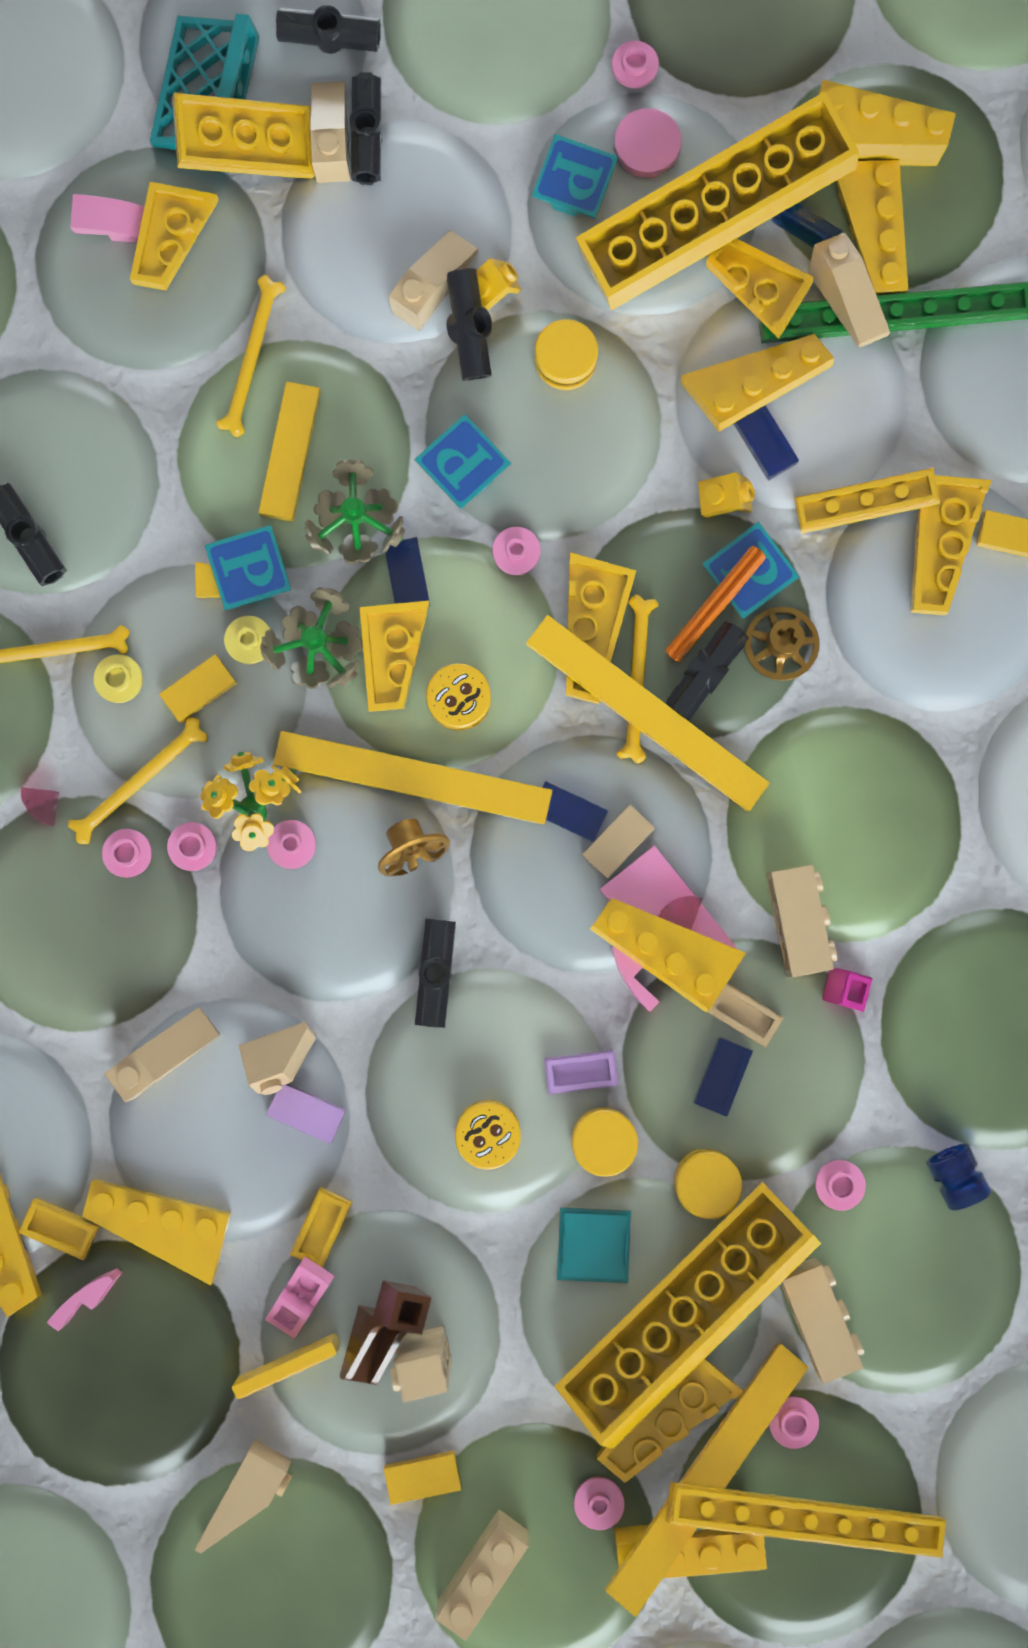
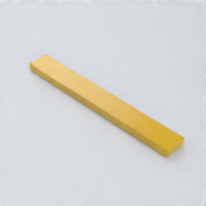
[526,614,770,811]
[273,731,553,825]
[604,1343,809,1618]
[665,1482,946,1558]

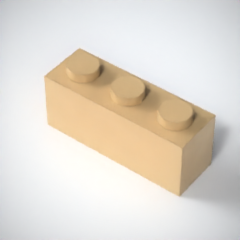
[766,865,837,977]
[780,1258,864,1384]
[390,1325,452,1402]
[435,1509,529,1641]

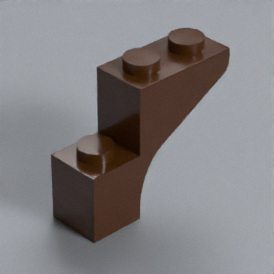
[339,1280,432,1385]

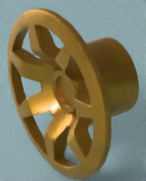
[744,607,820,681]
[378,819,450,876]

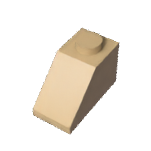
[238,1022,316,1095]

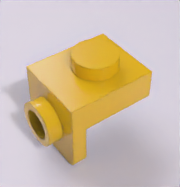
[476,258,522,310]
[698,472,755,518]

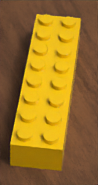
[576,91,859,310]
[554,1182,821,1449]

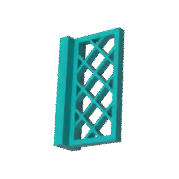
[149,14,260,150]

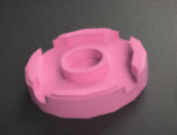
[614,108,681,178]

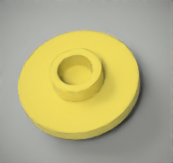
[224,616,271,664]
[93,654,143,703]

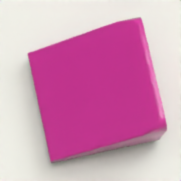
[822,967,873,1012]

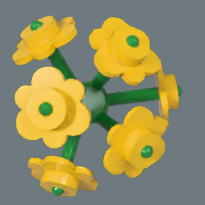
[200,752,302,851]

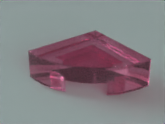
[21,787,59,826]
[658,896,703,930]

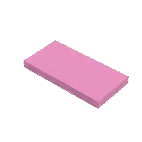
[599,845,739,950]

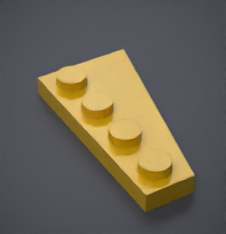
[681,334,834,432]
[565,552,636,705]
[0,1166,42,1317]
[82,1179,231,1286]

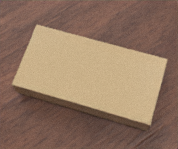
[582,805,655,879]
[707,983,784,1048]

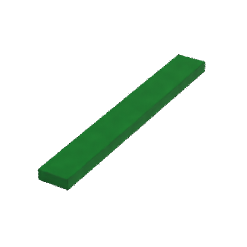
[759,282,1028,344]

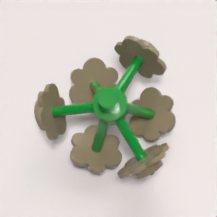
[305,460,405,564]
[260,587,363,689]

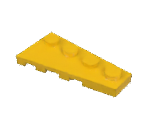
[836,160,908,295]
[910,475,992,615]
[590,898,746,1012]
[596,1358,744,1483]

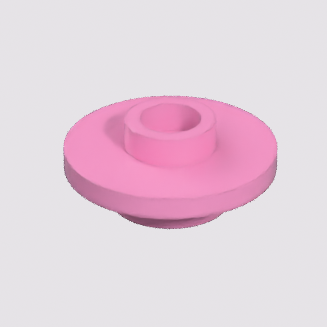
[612,41,659,89]
[492,527,541,575]
[267,820,316,869]
[167,822,217,871]
[102,829,152,878]
[815,1160,866,1211]
[769,1396,819,1449]
[574,1476,625,1530]

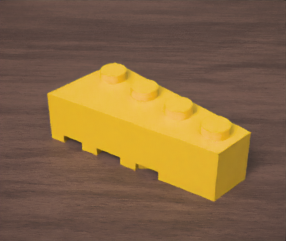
[818,80,956,166]

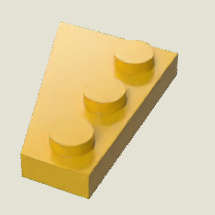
[130,182,219,291]
[706,238,814,339]
[359,601,430,712]

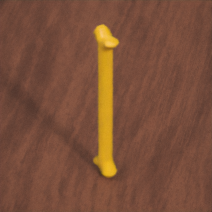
[216,275,286,437]
[616,594,659,763]
[0,625,130,663]
[68,717,208,844]

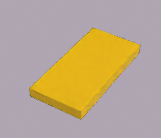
[172,93,315,179]

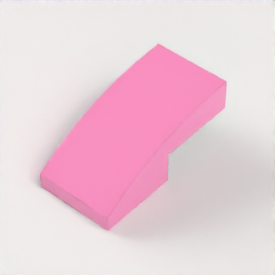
[71,194,145,242]
[610,945,660,1012]
[265,1257,334,1339]
[47,1268,122,1331]

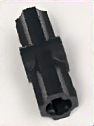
[276,5,381,54]
[349,72,383,185]
[446,268,492,381]
[0,483,67,587]
[665,621,749,721]
[414,919,456,1028]

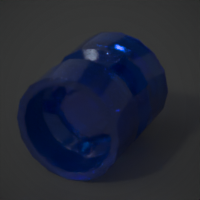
[926,1143,992,1211]

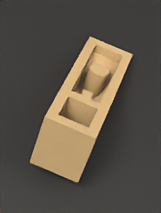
[310,81,351,183]
[389,230,478,331]
[808,232,890,348]
[104,1007,220,1103]
[195,1440,292,1554]

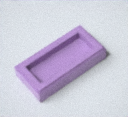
[544,1050,619,1094]
[266,1084,346,1144]

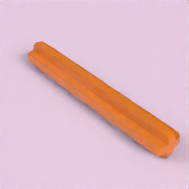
[665,546,766,662]

